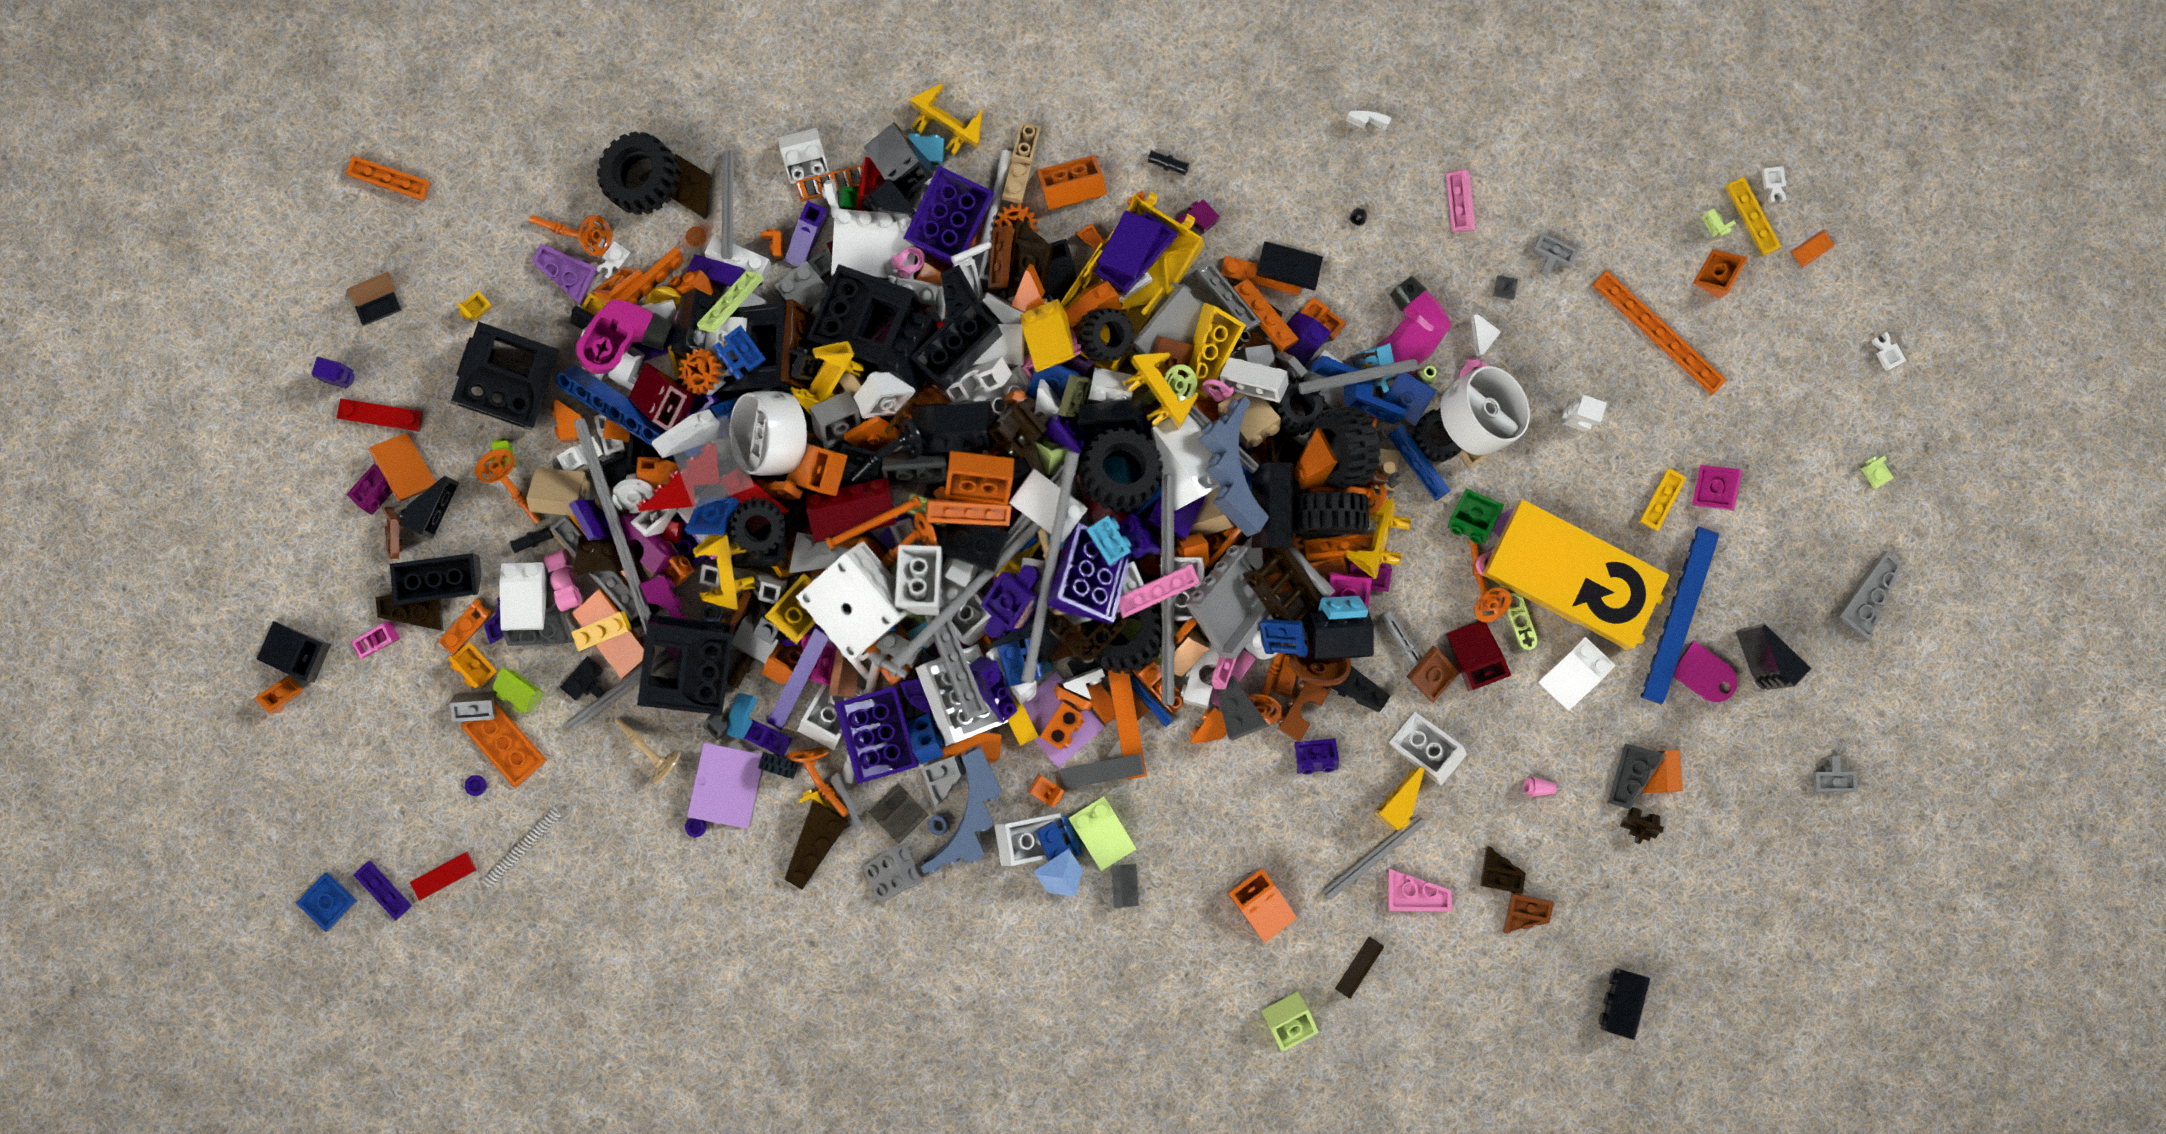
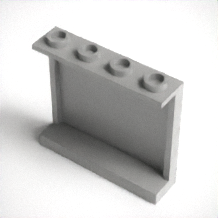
[1130,282,1203,393]
[1185,545,1281,659]

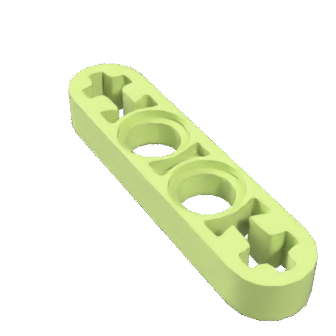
[1497,583,1538,650]

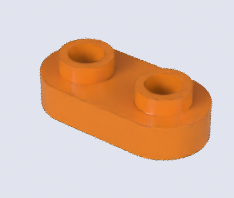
[1053,683,1094,711]

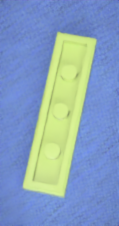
[697,271,764,333]

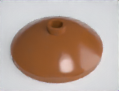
[1289,640,1351,686]

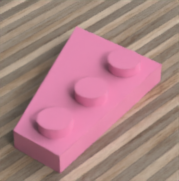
[1388,868,1452,911]

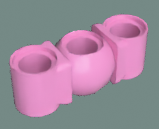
[544,549,582,612]

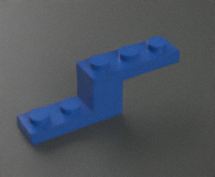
[1310,355,1406,424]

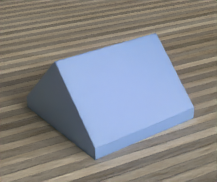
[1033,849,1083,897]

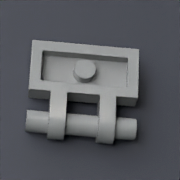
[868,631,923,679]

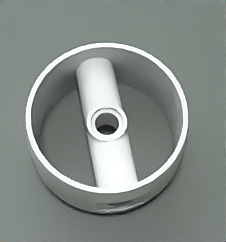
[1441,366,1530,455]
[729,391,807,476]

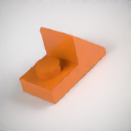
[255,675,303,714]

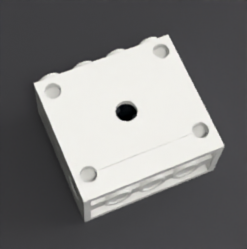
[796,541,910,662]

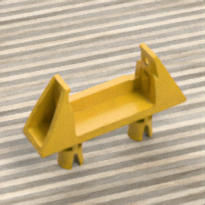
[910,84,983,156]
[790,341,864,415]
[1123,353,1198,429]
[1346,498,1412,579]
[693,531,755,610]

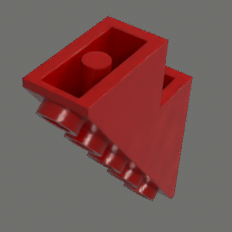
[636,441,720,511]

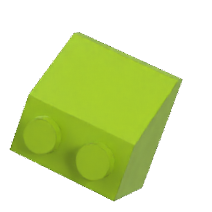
[492,667,545,714]

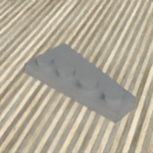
[1836,551,1902,641]

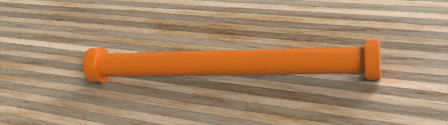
[826,495,922,550]

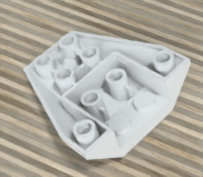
[1150,415,1220,511]

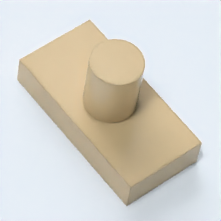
[1374,448,1400,492]

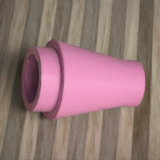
[1523,776,1556,797]

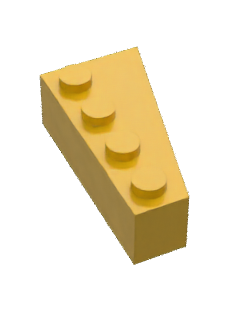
[1185,303,1246,398]

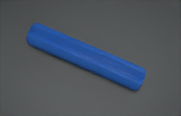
[1130,675,1173,727]

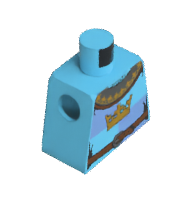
[1349,343,1395,394]

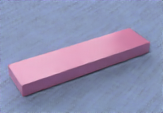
[1118,564,1200,618]

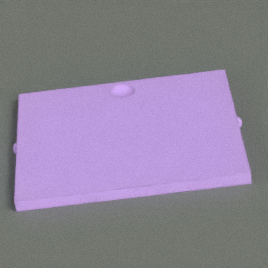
[1023,671,1105,768]
[687,743,762,829]

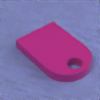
[1673,641,1737,702]

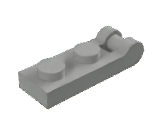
[823,773,862,834]

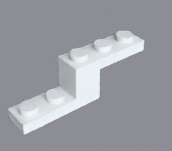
[581,327,645,391]

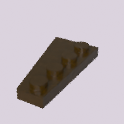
[784,799,848,890]

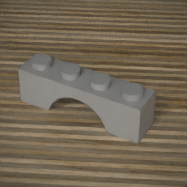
[699,558,789,605]

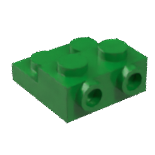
[1448,488,1504,544]

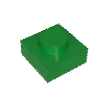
[839,186,858,210]

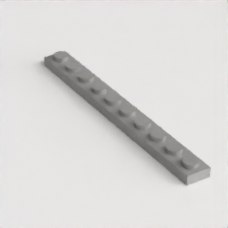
[889,518,987,720]

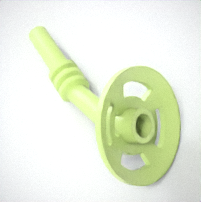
[1141,364,1197,407]

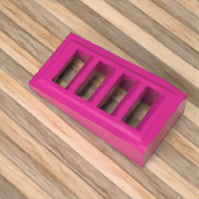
[351,621,400,660]

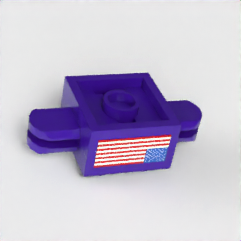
[980,565,1041,638]

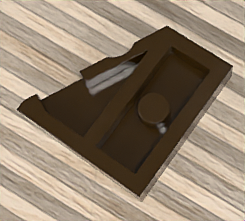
[1480,846,1526,894]

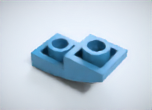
[726,693,758,740]

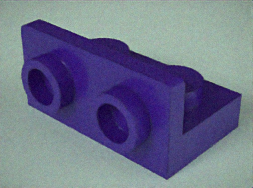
[1118,514,1161,559]
[1294,738,1339,775]

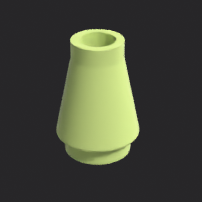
[1416,366,1436,386]

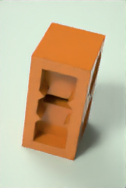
[1040,702,1085,750]

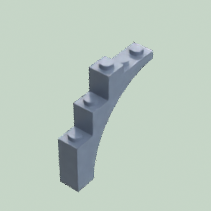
[1198,396,1269,537]
[921,744,1002,874]

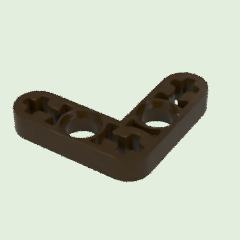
[1047,612,1126,663]

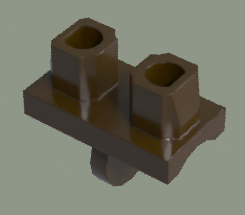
[1620,807,1664,844]

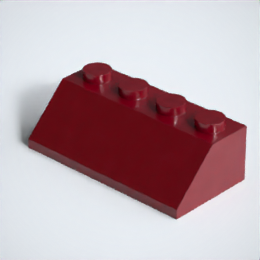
[806,478,897,543]

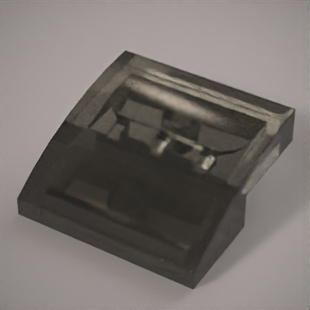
[868,783,929,844]

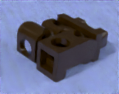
[988,397,1049,460]

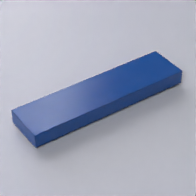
[1388,425,1451,501]

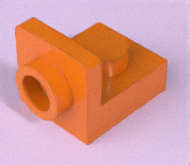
[761,229,784,260]

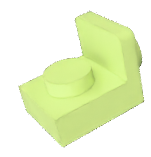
[1701,208,1736,238]
[1861,455,1893,489]

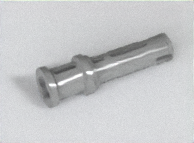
[1380,610,1423,670]

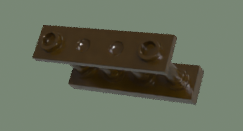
[1242,548,1323,621]

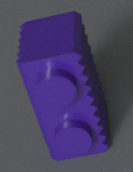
[311,357,355,389]

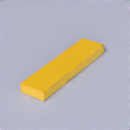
[1725,176,1782,257]

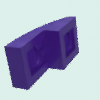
[744,719,793,757]

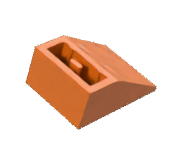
[786,443,848,496]
[1227,868,1297,943]

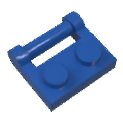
[1260,619,1308,657]

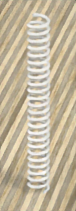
[481,807,561,889]

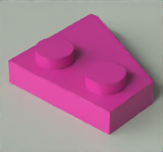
[801,634,838,686]

